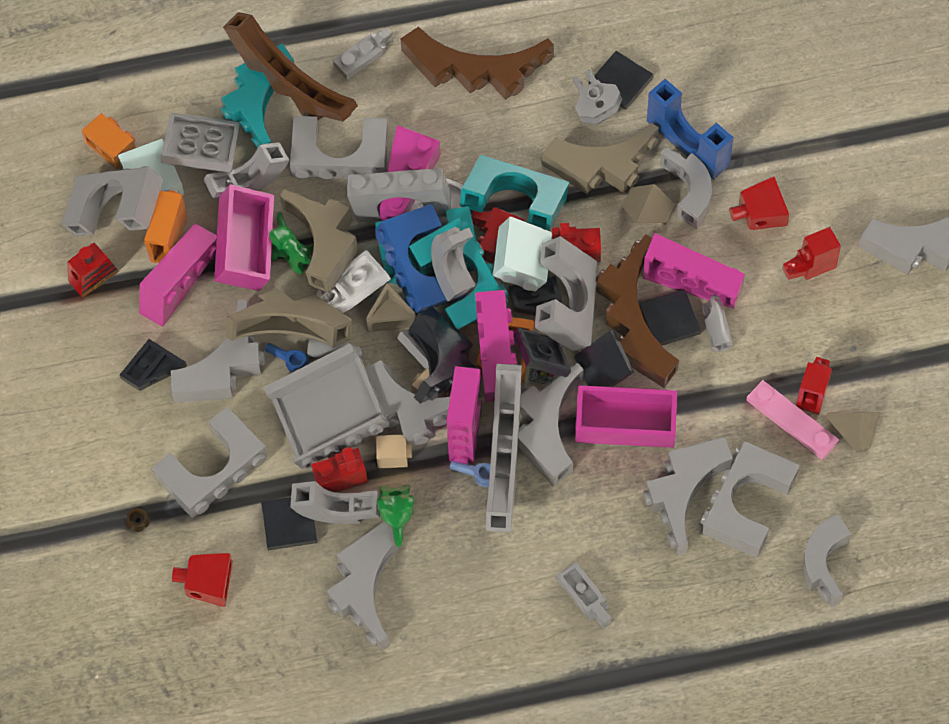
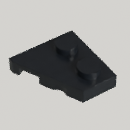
[509,276,563,316]
[119,339,187,391]

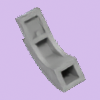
[203,142,290,198]
[660,147,712,229]
[431,227,476,302]
[291,481,381,524]
[802,514,851,608]

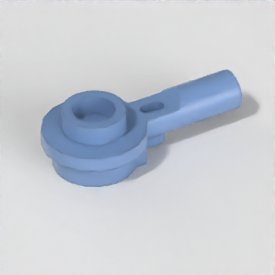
[450,460,491,487]

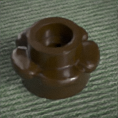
[125,508,150,532]

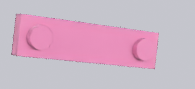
[746,380,839,460]

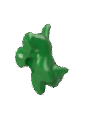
[269,212,314,274]
[377,484,414,548]

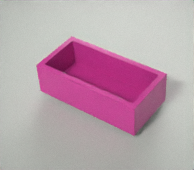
[214,184,274,291]
[575,386,677,448]

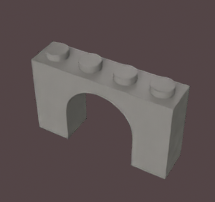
[290,116,388,180]
[61,166,163,237]
[347,168,451,222]
[535,236,597,352]
[151,407,268,518]
[700,441,800,558]

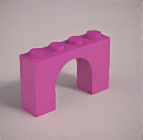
[446,366,482,464]

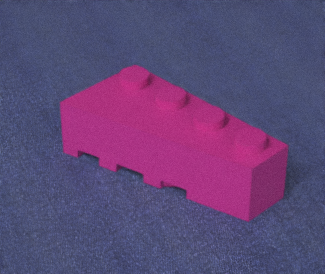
[380,125,441,221]
[139,224,217,327]
[643,233,745,309]
[475,290,517,402]

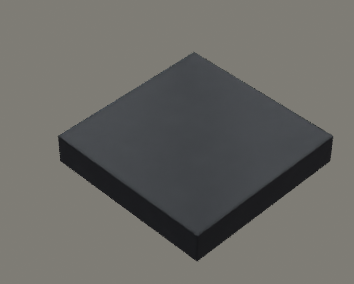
[589,51,653,110]
[639,289,701,346]
[514,328,571,377]
[573,330,634,387]
[261,497,317,551]

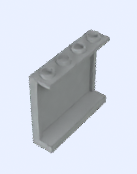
[264,343,389,469]

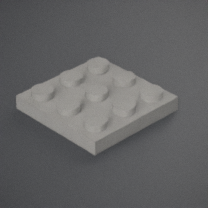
[161,113,240,173]

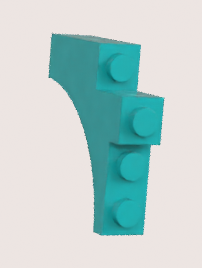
[220,43,295,150]

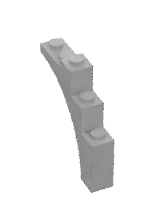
[486,364,522,532]

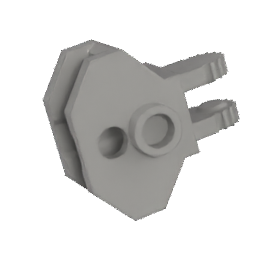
[572,69,623,125]

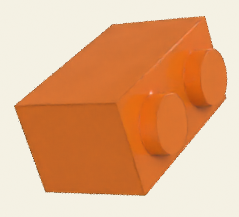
[81,113,136,169]

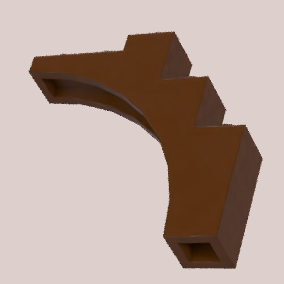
[223,12,358,122]
[400,26,554,100]
[596,234,679,388]

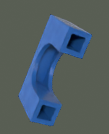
[647,78,734,180]
[375,204,471,315]

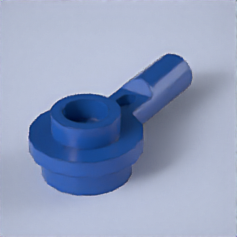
[265,343,310,373]

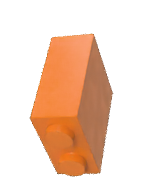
[144,190,188,264]

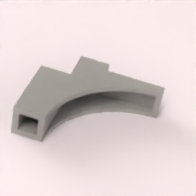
[858,216,949,275]
[171,299,265,403]
[365,360,477,445]
[518,363,584,486]
[643,437,733,555]
[327,522,401,651]

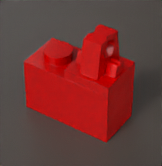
[471,207,524,264]
[552,223,601,262]
[782,227,841,280]
[796,357,832,414]
[311,447,368,492]

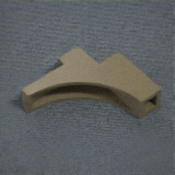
[542,123,659,194]
[280,189,359,294]
[226,289,352,348]

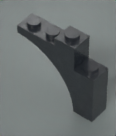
[409,307,477,404]

